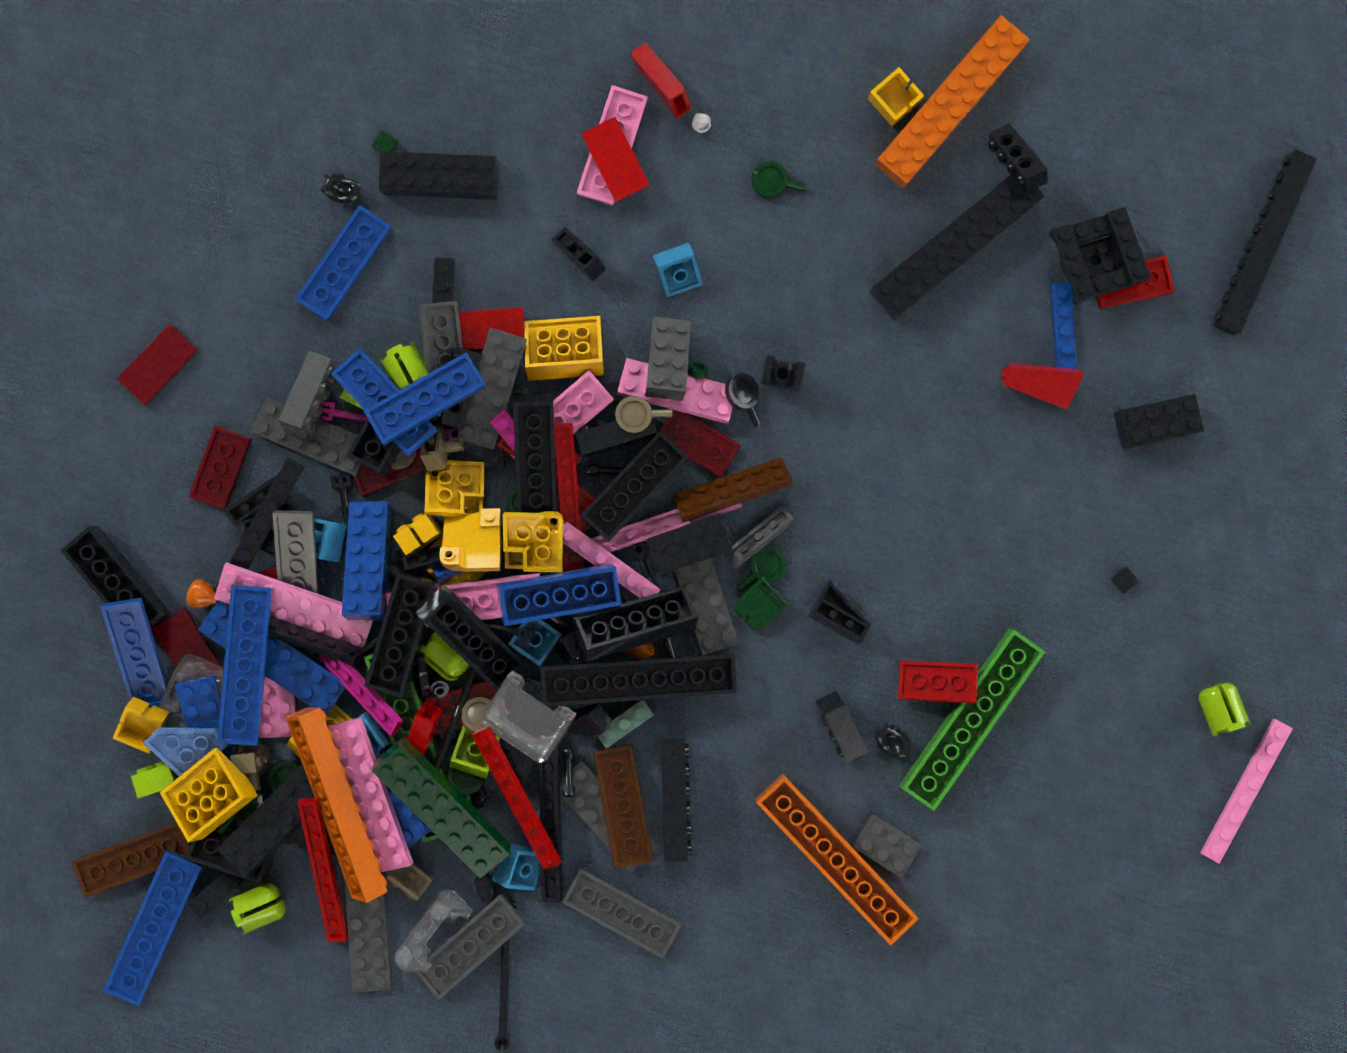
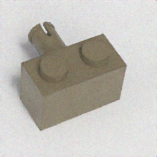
[420,425,465,471]
[230,747,268,791]

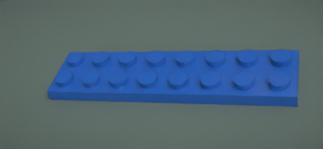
[217,585,273,746]
[198,600,346,716]
[103,849,203,1006]

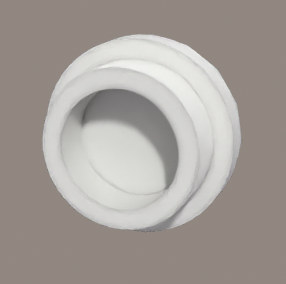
[692,113,711,133]

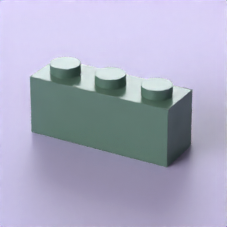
[597,700,654,749]

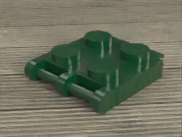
[733,575,790,631]

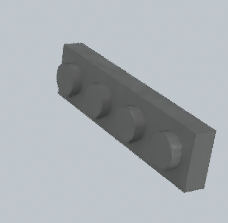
[723,506,795,569]

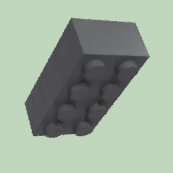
[645,317,691,401]
[279,351,336,440]

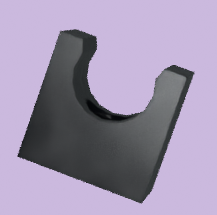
[760,355,805,391]

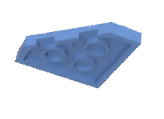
[143,727,229,777]

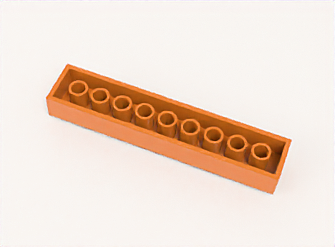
[875,15,1030,189]
[285,707,387,903]
[755,773,919,946]

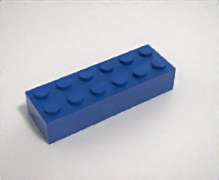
[342,502,393,620]
[496,564,621,626]

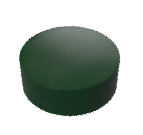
[688,362,708,379]

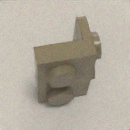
[387,862,434,901]

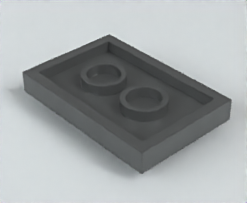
[852,813,922,878]

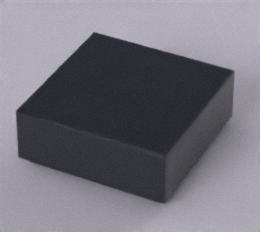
[1110,567,1139,594]

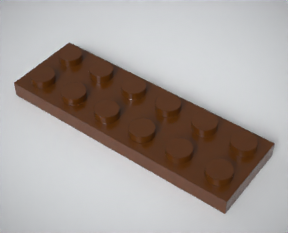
[673,457,793,522]
[593,745,653,869]
[71,822,191,898]

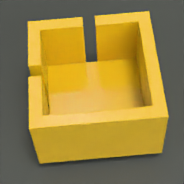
[867,67,924,127]
[393,513,443,555]
[113,696,170,754]

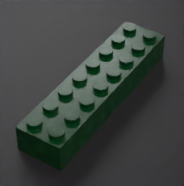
[372,737,510,878]

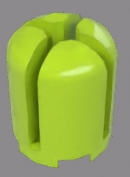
[381,342,428,390]
[420,632,469,681]
[1198,683,1251,736]
[229,883,285,935]

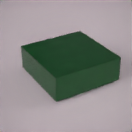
[372,130,399,152]

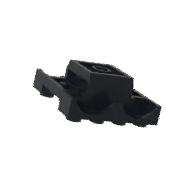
[1049,207,1151,305]

